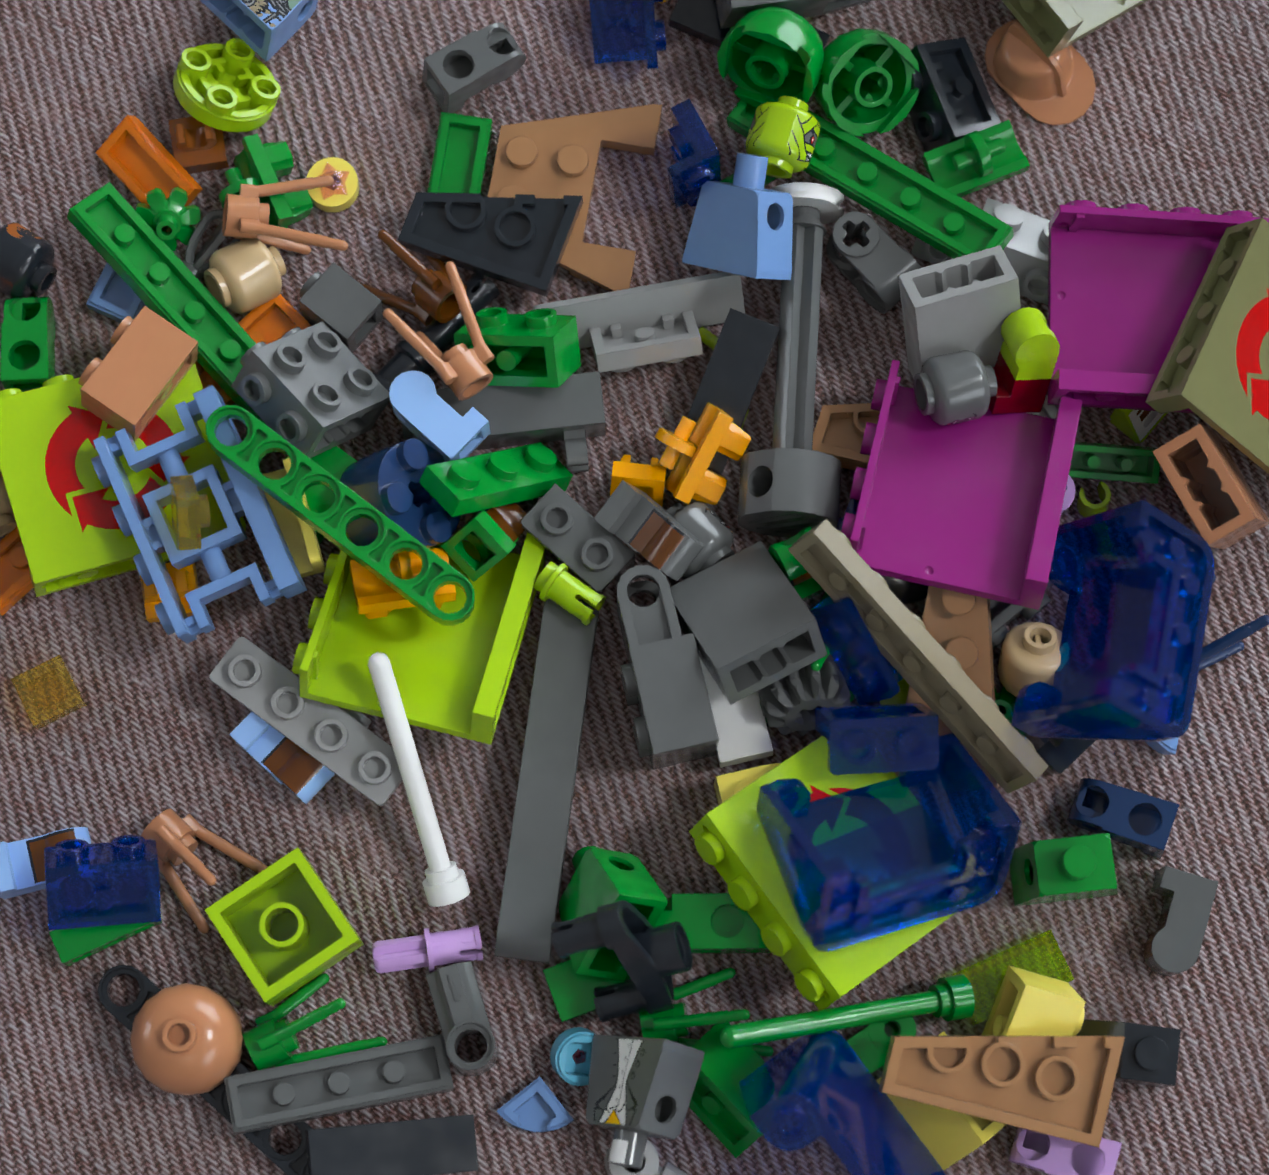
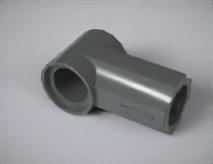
[425,961,498,1076]

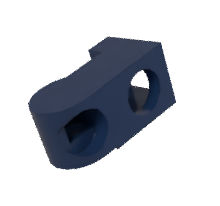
[1067,778,1180,859]

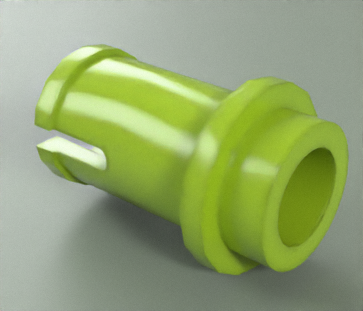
[534,561,606,626]

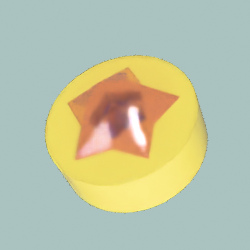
[306,157,359,213]

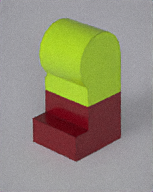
[989,307,1060,414]

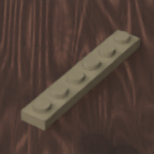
[788,519,1049,794]

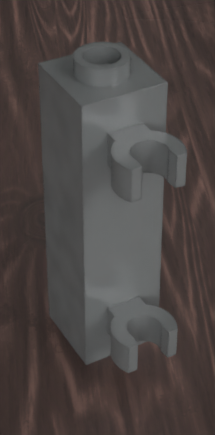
[402,371,606,473]

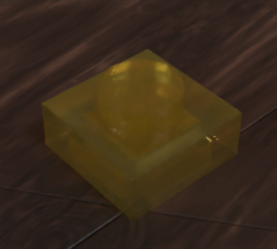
[170,475,210,551]
[11,655,86,730]

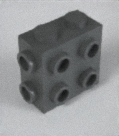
[231,321,390,458]

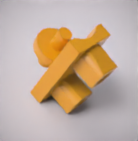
[655,402,751,505]
[349,547,456,619]

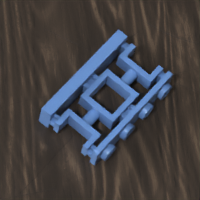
[91,385,307,644]

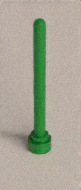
[720,974,975,1048]

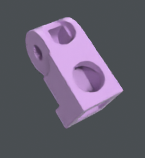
[1008,1127,1122,1175]

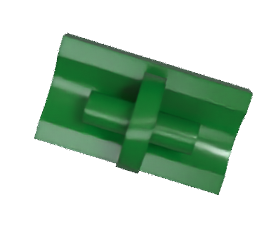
[922,120,1030,197]
[219,133,313,228]

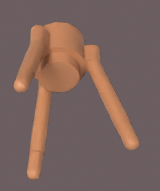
[222,176,348,255]
[383,261,495,401]
[140,808,268,934]

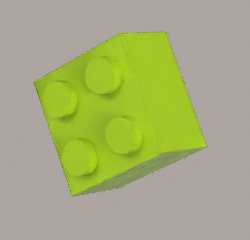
[205,847,364,1007]

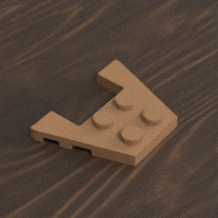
[488,104,662,292]

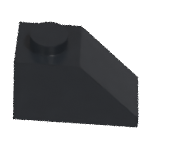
[1075,1019,1181,1088]

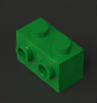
[454,307,581,388]

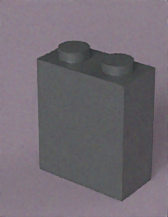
[670,541,828,705]

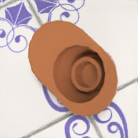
[984,20,1096,126]

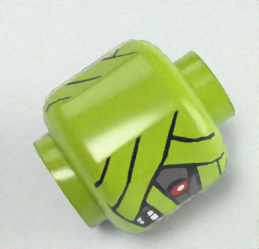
[745,96,820,179]

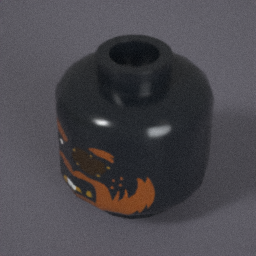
[0,222,57,298]

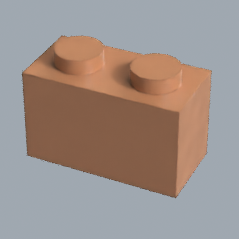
[78,306,198,442]

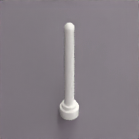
[368,652,470,907]

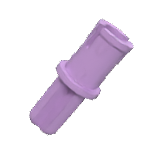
[372,925,483,973]

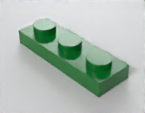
[419,442,573,517]

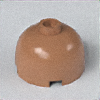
[130,983,243,1096]

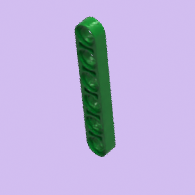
[206,405,475,626]

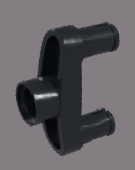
[551,900,693,1022]

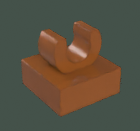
[168,116,230,174]

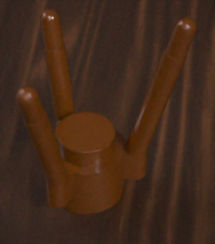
[358,229,467,326]

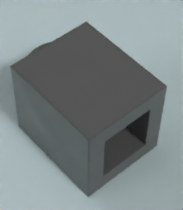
[299,262,384,353]

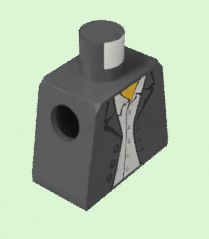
[586,1034,705,1169]

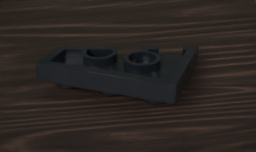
[398,192,583,297]

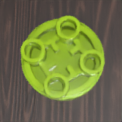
[173,38,281,132]

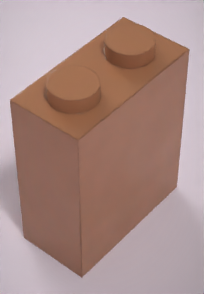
[1152,423,1269,550]

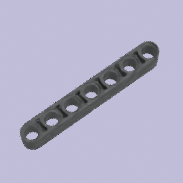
[494,599,599,964]

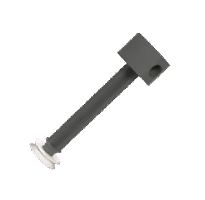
[737,182,844,537]

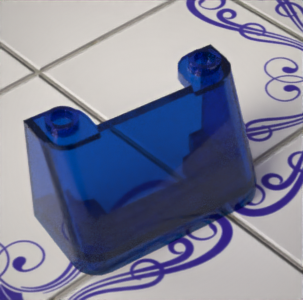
[1011,500,1215,742]
[757,733,1022,952]
[739,1030,946,1175]

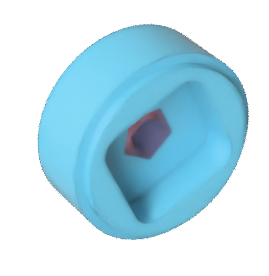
[550,1027,595,1086]

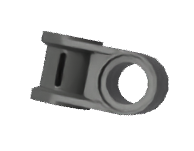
[826,211,921,314]

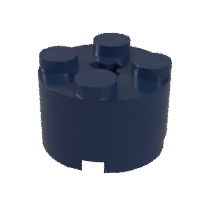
[340,438,461,552]

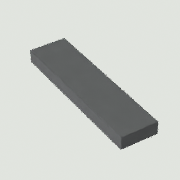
[224,1034,454,1135]

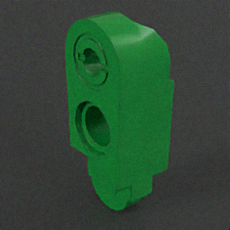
[654,893,772,954]

